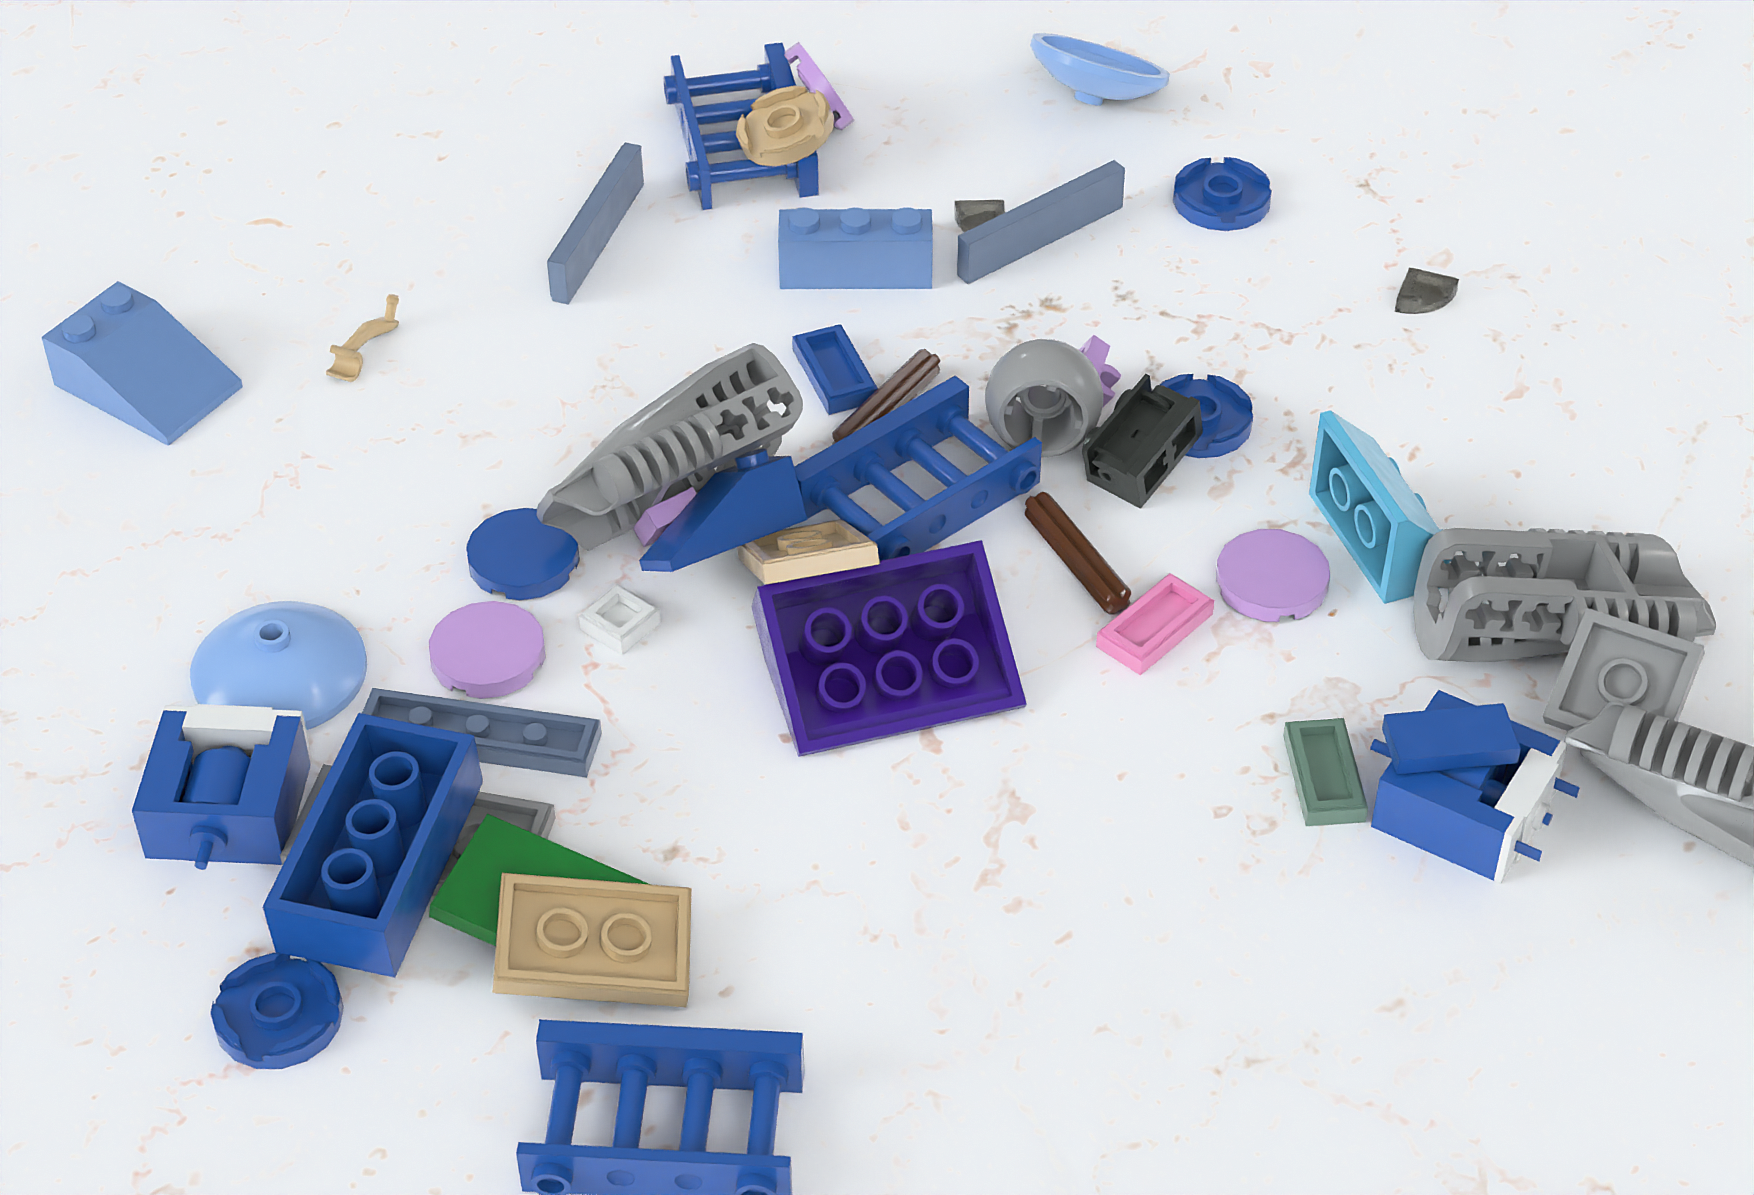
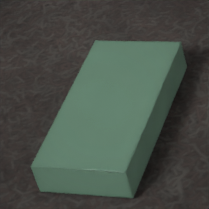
[1283,718,1368,827]

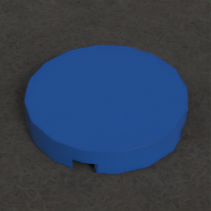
[1173,157,1272,231]
[1159,373,1253,458]
[466,508,580,601]
[210,953,344,1069]

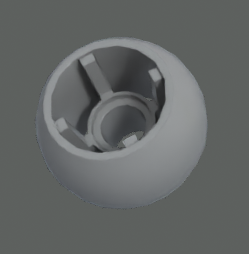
[985,339,1103,457]

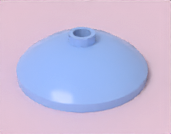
[1030,33,1170,106]
[190,601,367,730]

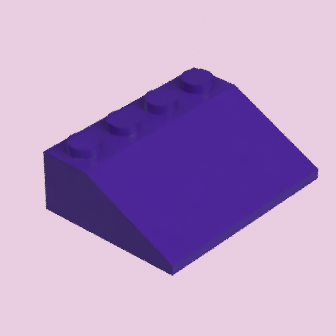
[751,540,1027,757]

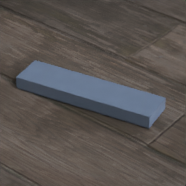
[547,142,644,305]
[957,160,1125,284]
[362,688,602,778]

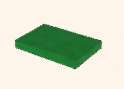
[429,813,651,946]

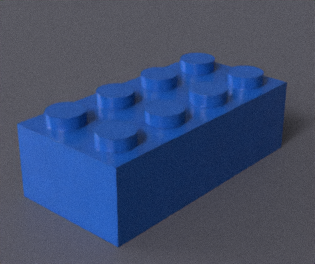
[262,713,483,978]

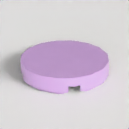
[784,42,855,131]
[1216,529,1330,622]
[429,601,546,699]

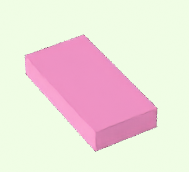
[1096,573,1215,676]

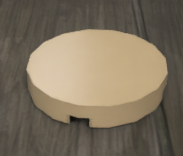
[736,86,834,166]

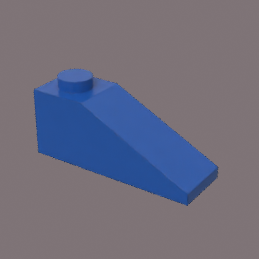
[639,449,808,572]

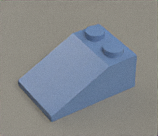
[41,281,243,446]

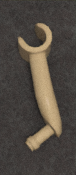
[326,294,399,382]

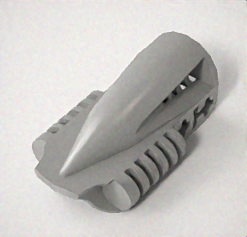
[536,343,803,551]
[1413,528,1716,662]
[1564,701,1754,868]

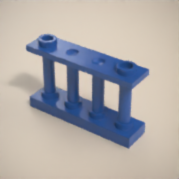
[663,42,819,210]
[794,376,1042,561]
[516,1019,805,1195]

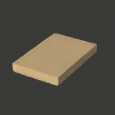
[737,519,880,585]
[492,873,692,1007]

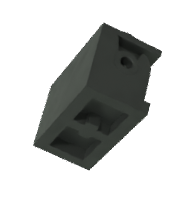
[1082,373,1203,509]

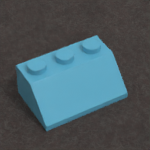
[1309,410,1452,604]

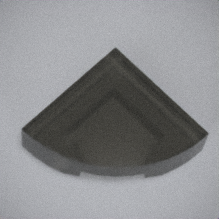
[954,199,1005,232]
[1395,267,1459,314]

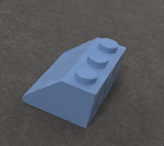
[778,207,933,289]

